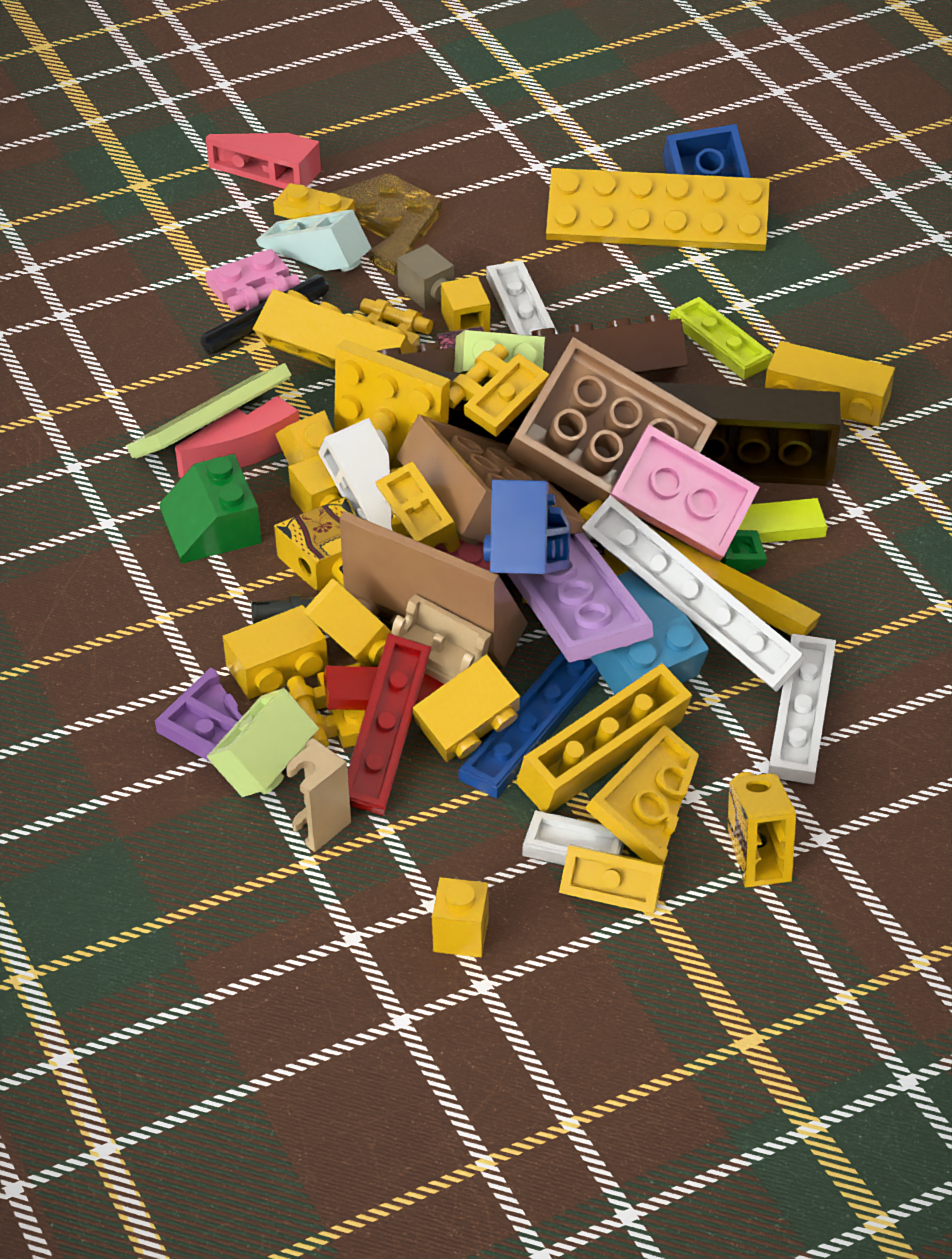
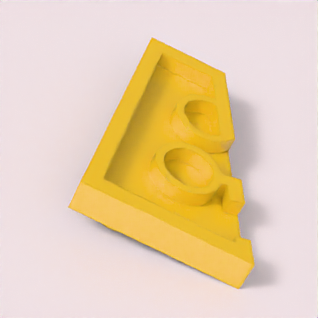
[585,724,699,864]

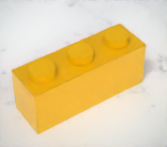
[765,341,895,427]

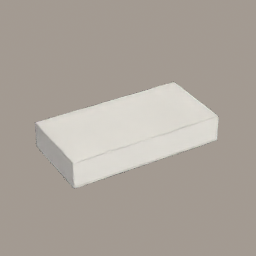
[522,810,625,865]

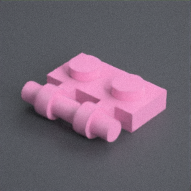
[205,249,300,312]

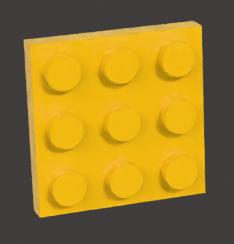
[334,340,451,471]

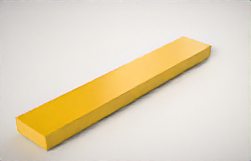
[579,499,821,636]

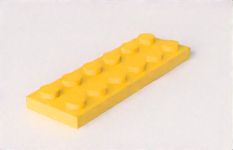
[546,168,770,251]

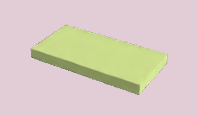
[126,363,291,458]

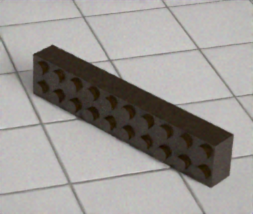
[430,371,841,486]

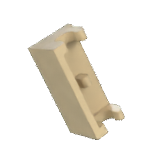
[391,594,491,684]
[286,738,351,852]

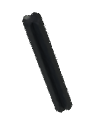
[200,275,329,354]

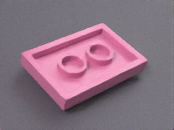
[609,425,760,561]

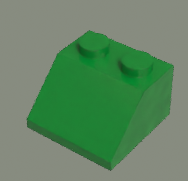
[159,454,262,564]

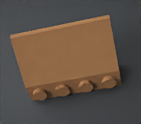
[505,337,717,528]
[396,414,586,546]
[340,511,528,668]

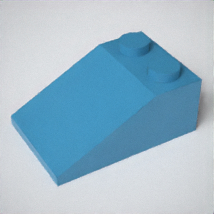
[590,570,709,695]

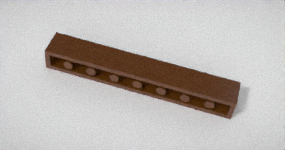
[377,313,688,375]

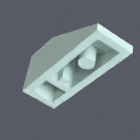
[256,209,371,272]

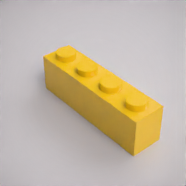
[253,289,416,370]
[516,663,692,813]

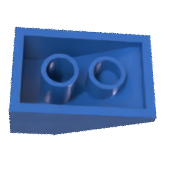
[662,124,751,178]

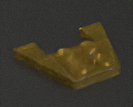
[331,172,442,275]

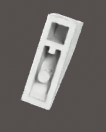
[318,418,392,531]

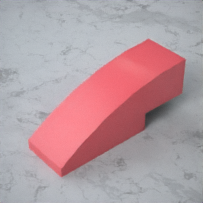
[175,396,300,478]

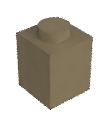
[397,244,454,310]

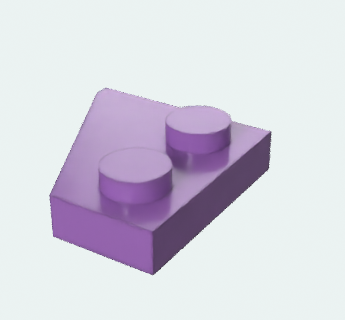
[155,667,243,762]

